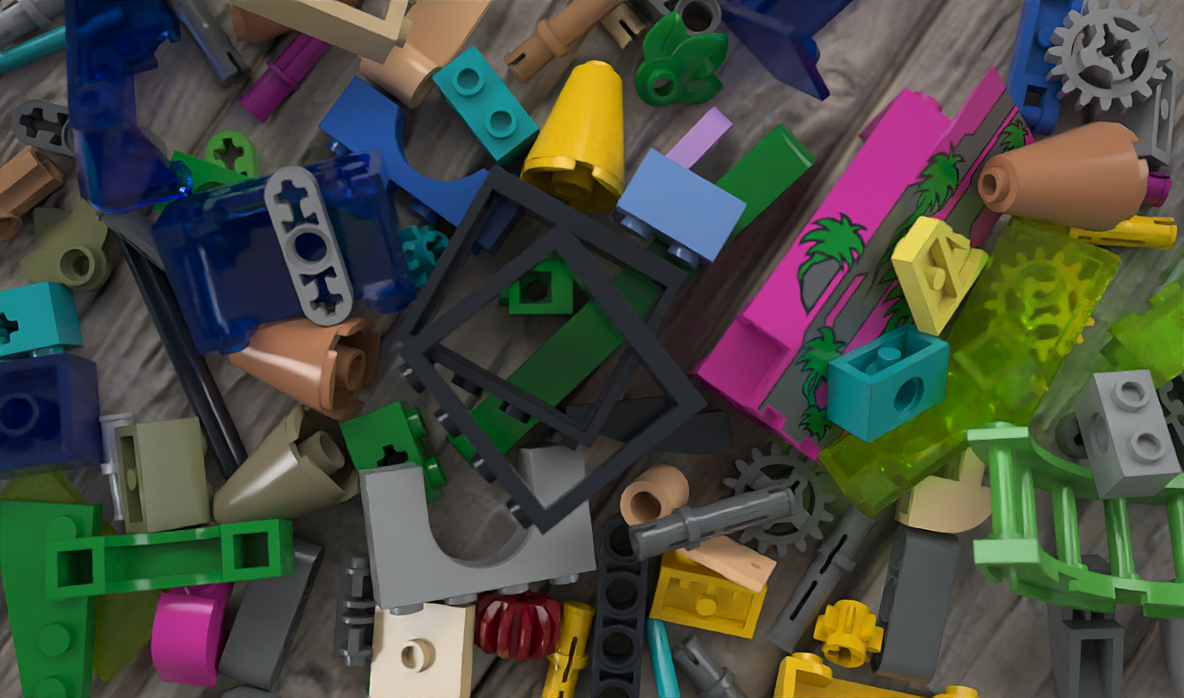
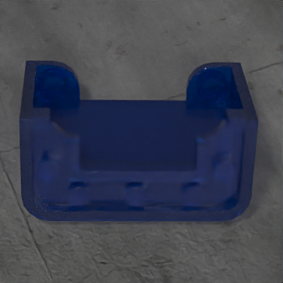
[64,0,193,214]
[150,150,418,356]

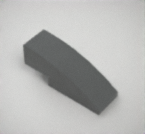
[1047,554,1125,698]

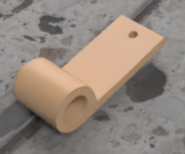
[358,0,494,109]
[620,464,777,594]

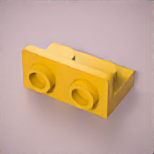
[649,550,767,639]

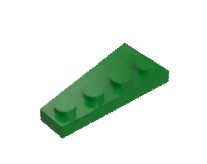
[0,498,103,698]

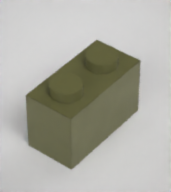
[114,417,213,533]

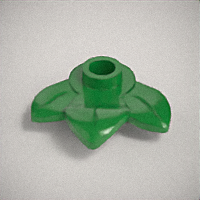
[634,11,728,107]

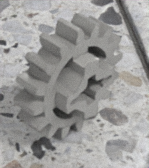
[1043,0,1172,117]

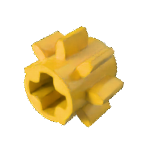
[813,600,884,668]

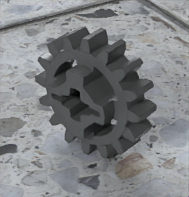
[719,441,836,558]

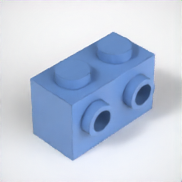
[615,148,747,269]

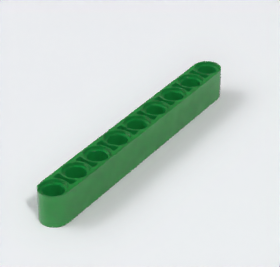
[445,122,818,476]

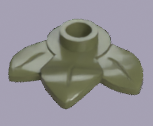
[19,194,111,292]

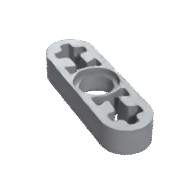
[264,166,354,326]

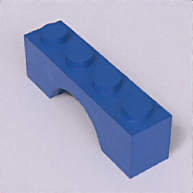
[318,75,524,257]

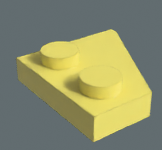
[891,216,989,336]

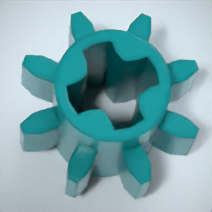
[388,223,450,291]

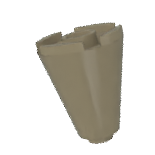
[213,405,361,525]

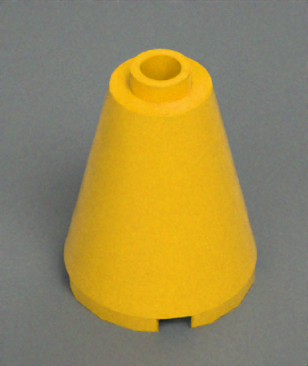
[520,60,625,213]

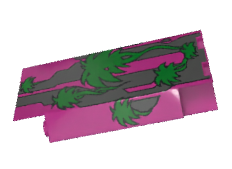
[688,65,1035,467]

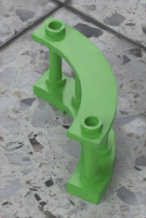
[967,422,1184,619]

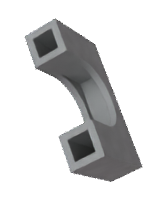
[358,441,597,615]

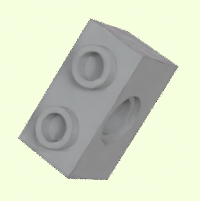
[1072,369,1182,500]

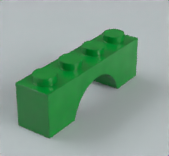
[45,519,295,600]

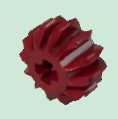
[474,589,562,662]

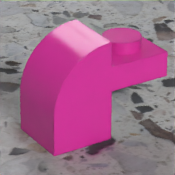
[151,581,236,687]

